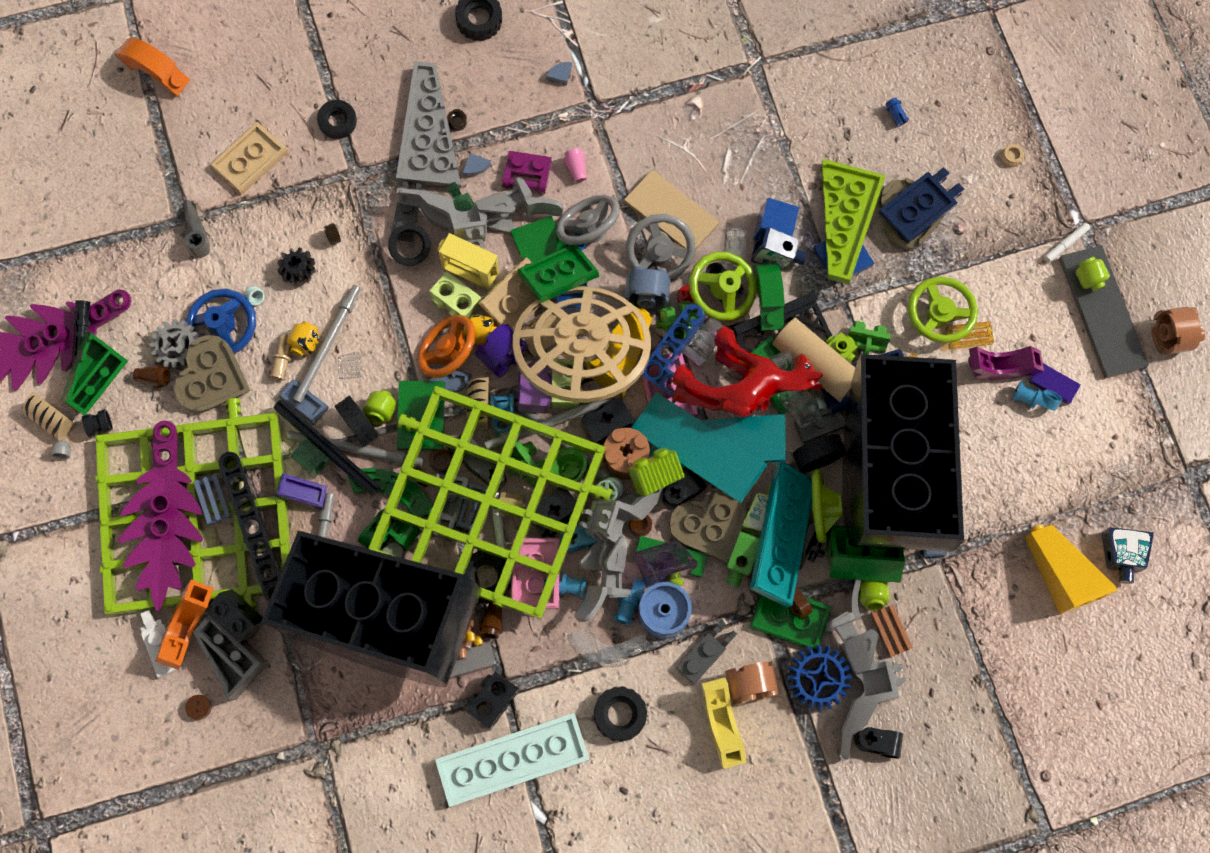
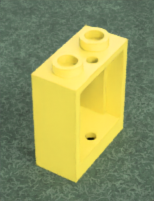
[438,233,500,291]

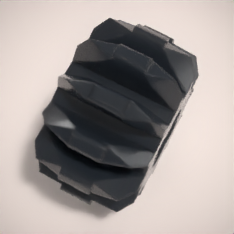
[277,247,316,286]

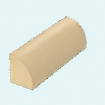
[772,317,855,402]

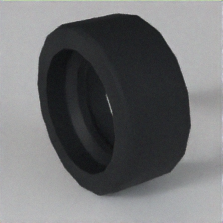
[388,224,431,266]

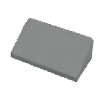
[450,643,496,679]

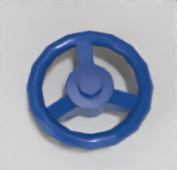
[186,288,256,354]

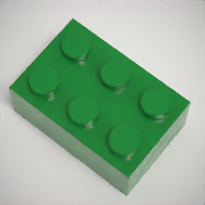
[826,525,905,583]

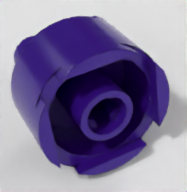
[475,324,529,378]

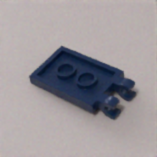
[878,167,964,244]

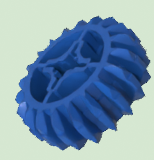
[786,645,852,710]

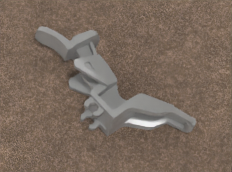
[396,177,563,249]
[575,486,667,622]
[825,579,906,761]

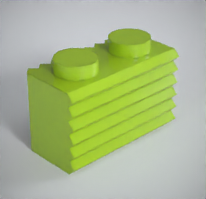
[628,448,685,496]

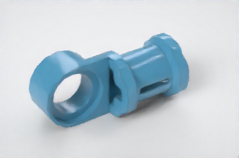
[1012,381,1062,411]
[544,574,587,599]
[612,579,646,626]

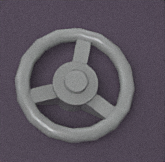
[556,195,620,245]
[625,214,696,280]

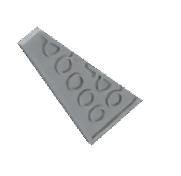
[396,61,462,189]

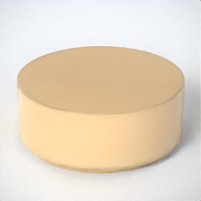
[1001,144,1024,167]

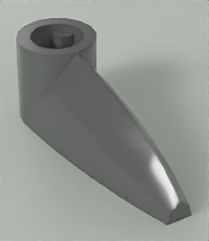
[184,200,210,258]

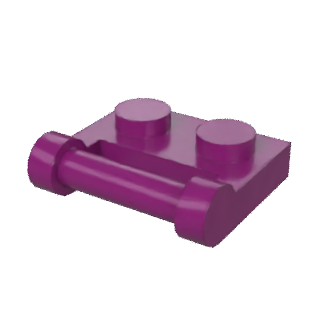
[502,151,552,194]

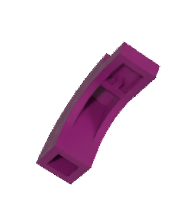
[968,346,1044,380]

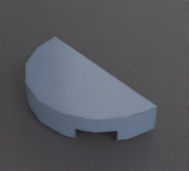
[428,367,472,393]

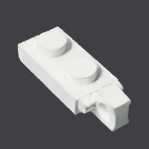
[140,610,182,678]

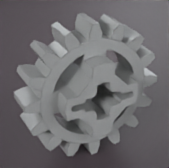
[150,319,200,370]

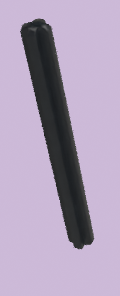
[273,400,380,496]

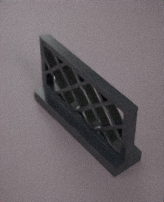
[731,291,832,353]

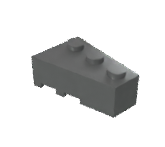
[193,615,269,700]

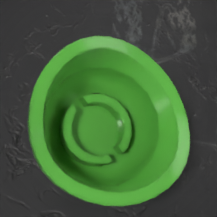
[551,447,587,483]

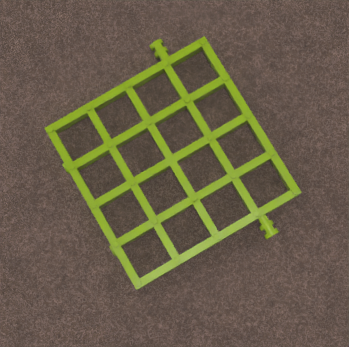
[368,386,613,620]
[95,398,291,616]

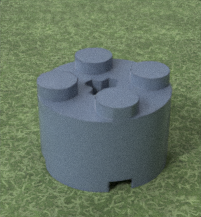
[624,266,670,314]

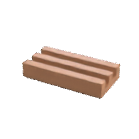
[870,604,913,658]

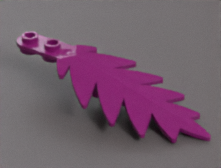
[0,289,132,390]
[118,421,204,611]

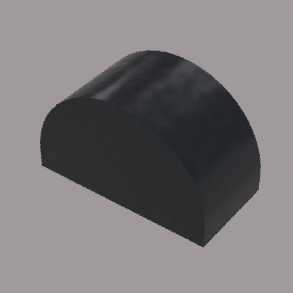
[842,354,964,552]
[261,530,482,687]

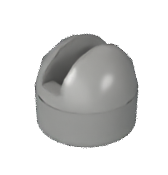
[51,440,71,459]

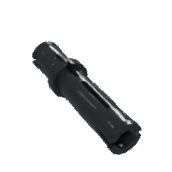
[71,300,91,369]

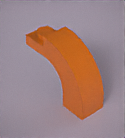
[114,38,190,97]
[155,580,214,670]

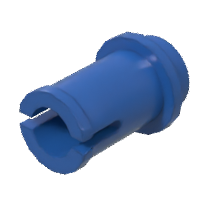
[886,97,909,127]

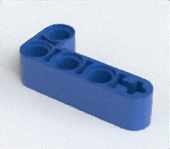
[643,304,706,395]

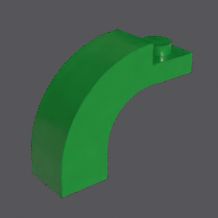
[753,264,785,331]

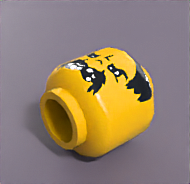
[463,314,497,346]
[287,321,320,357]

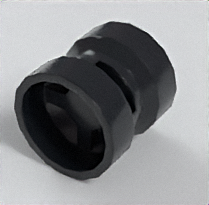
[82,409,113,438]

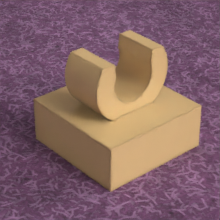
[499,491,525,518]

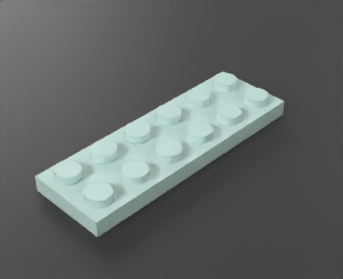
[435,713,589,807]

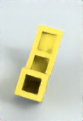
[702,678,747,769]

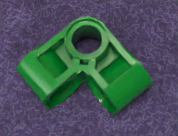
[358,509,422,550]

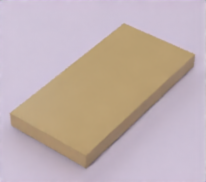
[624,170,719,250]

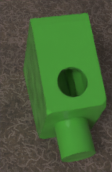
[726,531,760,588]

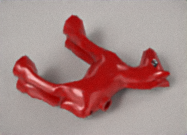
[672,326,823,418]

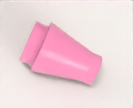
[564,148,587,183]

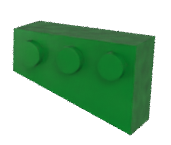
[60,331,128,416]

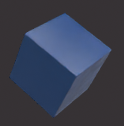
[753,198,799,240]

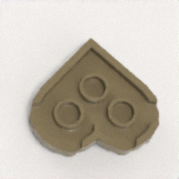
[879,178,946,251]
[174,335,251,411]
[669,490,747,564]

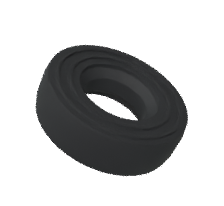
[317,100,357,139]

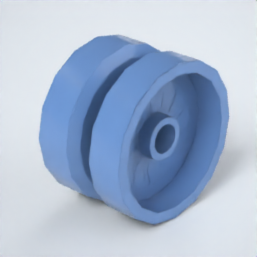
[638,582,692,639]

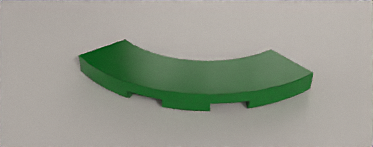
[348,468,433,518]

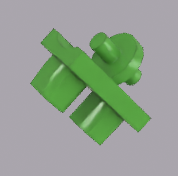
[656,301,699,340]
[848,321,891,354]
[508,441,545,486]

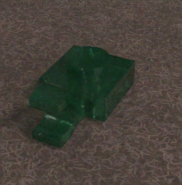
[446,181,475,212]

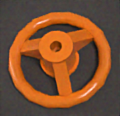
[418,315,476,378]

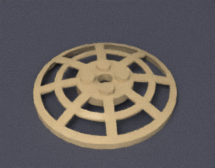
[513,286,651,403]

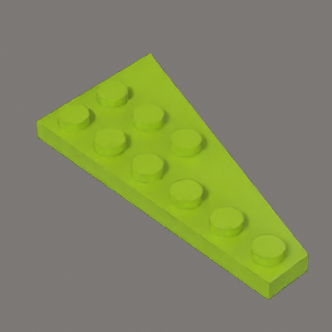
[822,159,886,285]

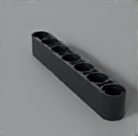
[218,452,281,602]

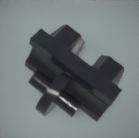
[799,524,826,570]

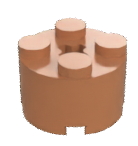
[1152,306,1205,355]
[603,428,650,479]
[725,661,778,705]

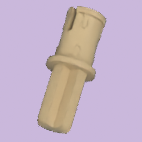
[270,335,291,381]

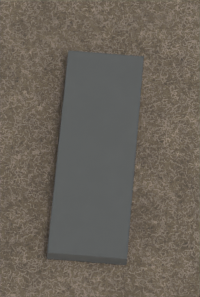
[1059,245,1149,379]

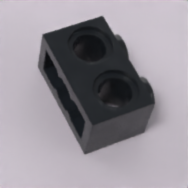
[466,671,519,730]

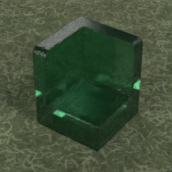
[291,439,330,479]

